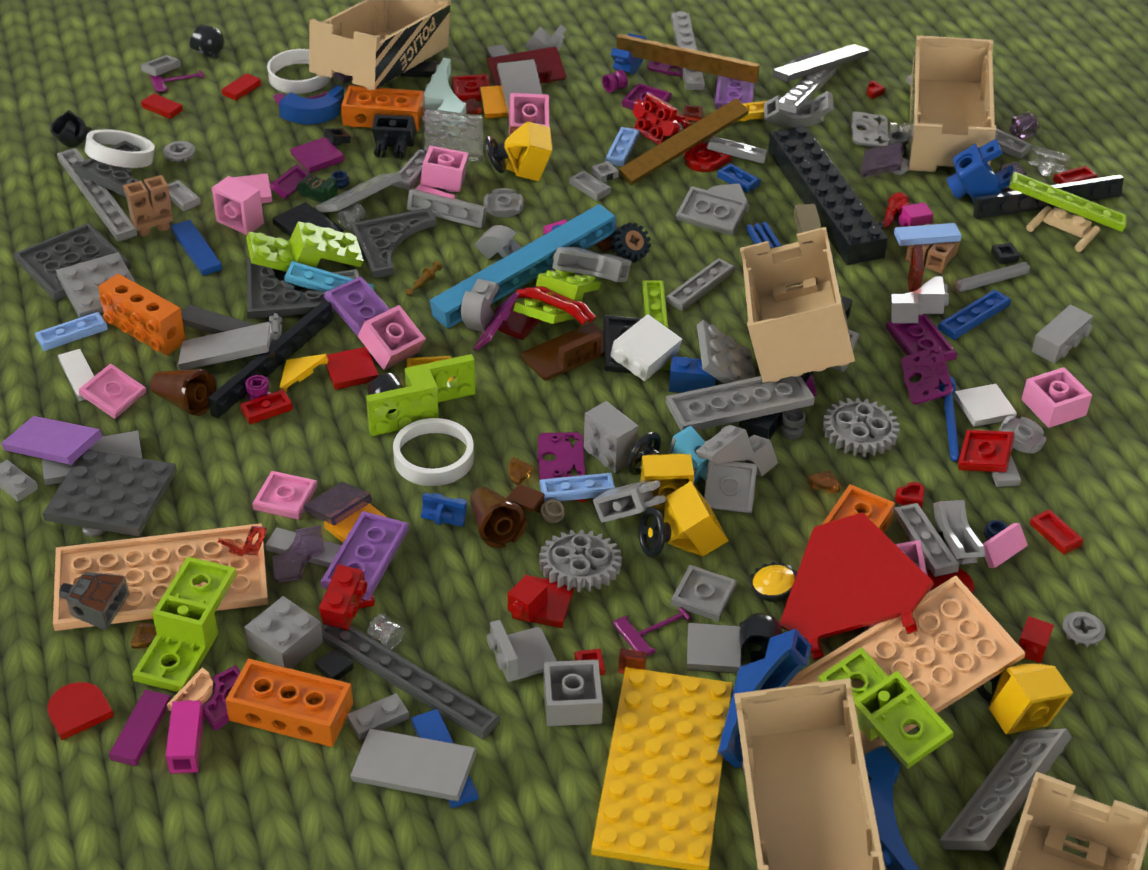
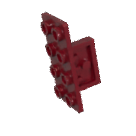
[487,46,567,86]

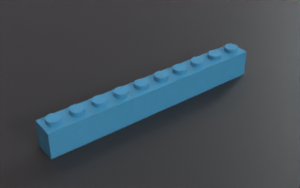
[430,204,616,329]

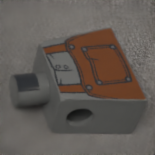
[59,572,129,630]

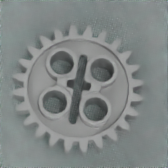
[822,398,900,457]
[539,529,622,592]

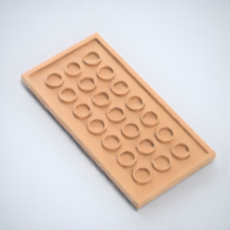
[53,523,268,631]
[786,576,1025,754]

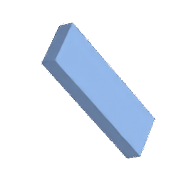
[605,127,640,167]
[894,223,961,246]
[35,312,108,351]
[539,473,615,502]

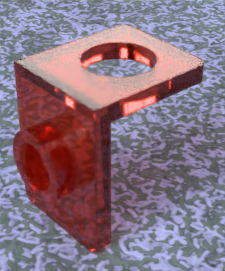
[217,526,267,557]

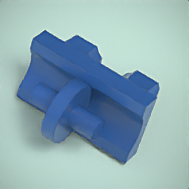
[421,493,467,527]

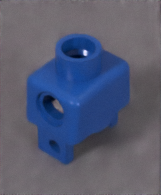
[946,139,1015,202]

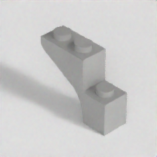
[552,247,632,282]
[891,276,949,323]
[696,425,778,476]
[933,500,985,565]

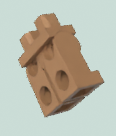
[123,175,173,237]
[905,223,961,274]

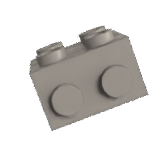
[487,620,557,682]

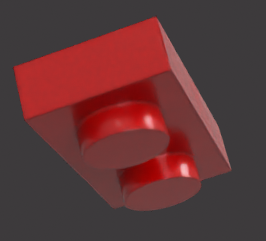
[240,389,293,425]

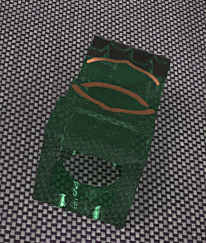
[297,174,338,203]

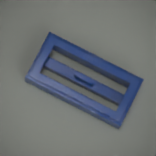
[717,163,761,193]
[747,222,781,248]

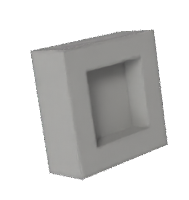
[591,161,619,182]

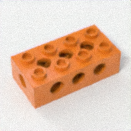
[341,85,425,131]
[98,273,186,356]
[822,484,895,533]
[225,658,353,747]

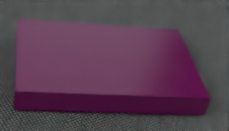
[885,314,957,363]

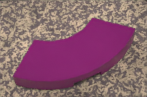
[202,665,240,731]

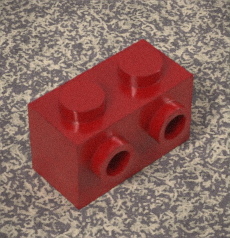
[319,564,368,630]

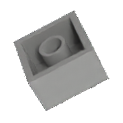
[584,401,638,473]
[244,596,323,669]
[543,660,603,726]

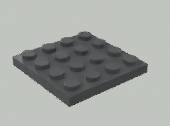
[43,450,177,537]

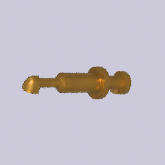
[406,261,443,296]

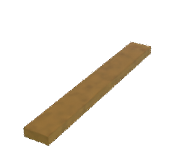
[616,34,760,84]
[618,98,749,185]

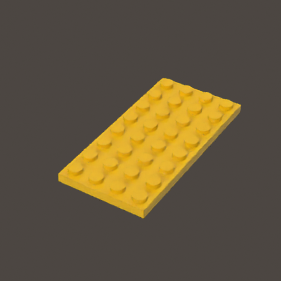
[591,667,733,870]

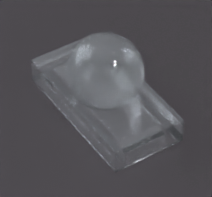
[1029,145,1071,175]

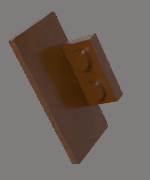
[520,322,604,381]

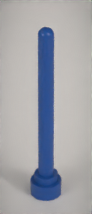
[938,377,960,463]

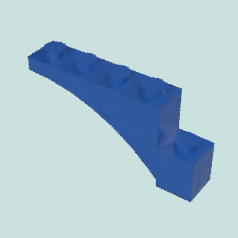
[718,629,812,769]
[864,746,919,870]

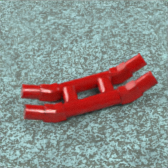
[516,286,596,325]

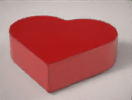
[895,482,925,509]

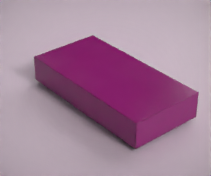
[270,164,312,200]

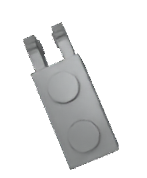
[593,480,666,523]

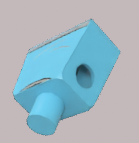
[668,426,709,484]

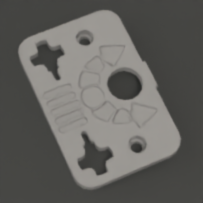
[851,112,889,148]

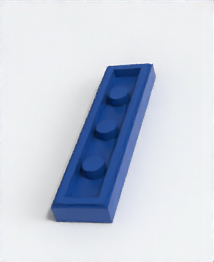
[171,220,222,276]
[937,289,1011,340]
[411,709,478,809]

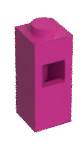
[166,700,204,774]

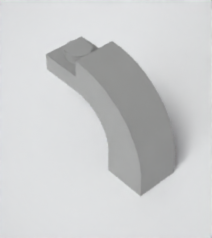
[764,91,834,127]

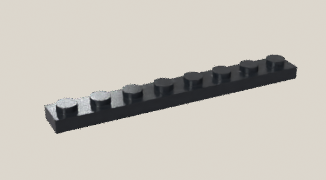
[973,175,1124,219]
[208,300,333,418]

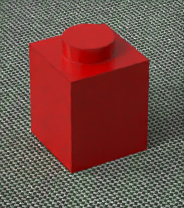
[507,574,547,622]
[1018,616,1054,664]

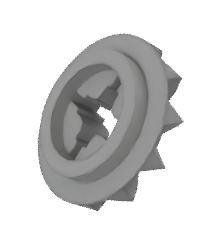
[163,141,196,163]
[1062,612,1105,648]

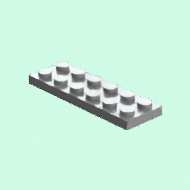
[666,376,815,431]
[939,728,1072,851]

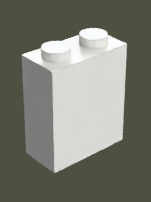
[610,314,682,381]

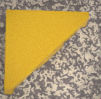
[279,354,328,393]

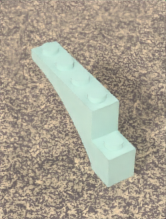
[424,58,466,129]

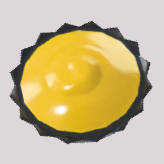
[749,562,797,602]

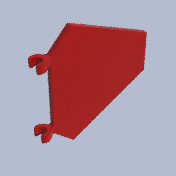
[779,512,934,660]

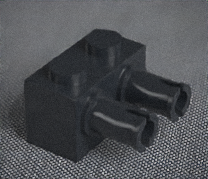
[372,115,417,159]

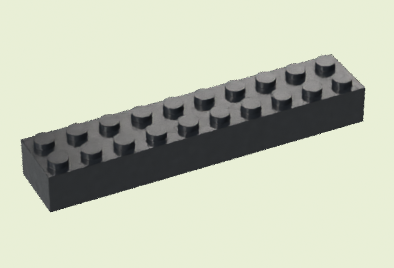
[768,126,888,265]

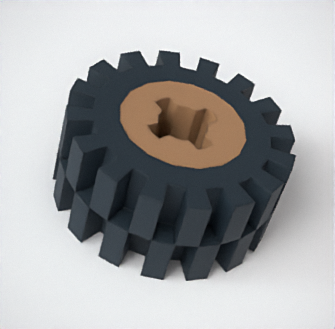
[610,222,651,263]

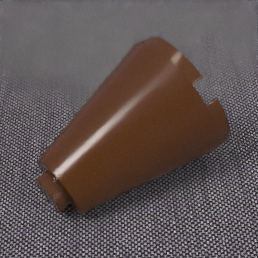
[150,369,216,416]
[470,487,527,548]

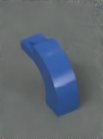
[611,33,647,74]
[279,85,344,125]

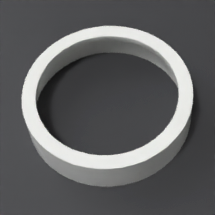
[267,49,331,94]
[85,129,155,168]
[393,418,474,486]

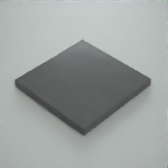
[13,223,132,301]

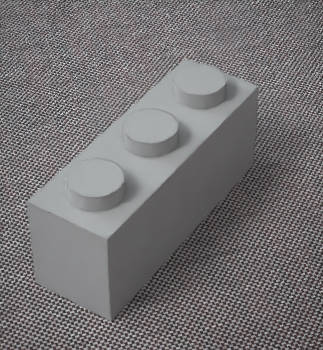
[1032,305,1093,364]

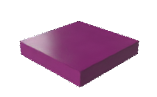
[622,83,672,110]
[290,137,344,173]

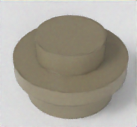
[540,499,565,524]

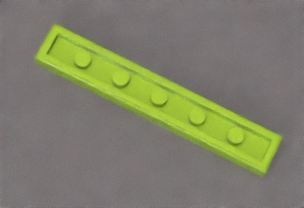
[1009,172,1126,232]
[642,280,672,370]

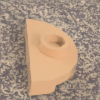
[167,667,214,711]

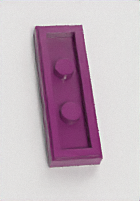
[109,690,171,766]

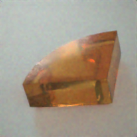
[509,457,533,485]
[808,470,841,493]
[130,622,157,649]

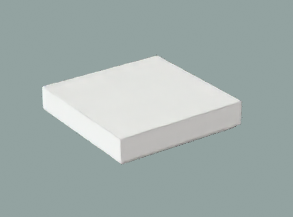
[954,384,1017,427]

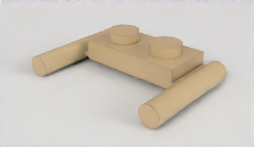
[1026,206,1100,252]

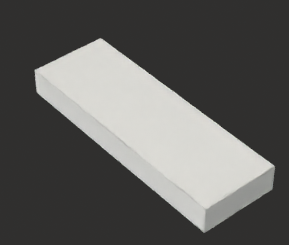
[58,349,94,401]

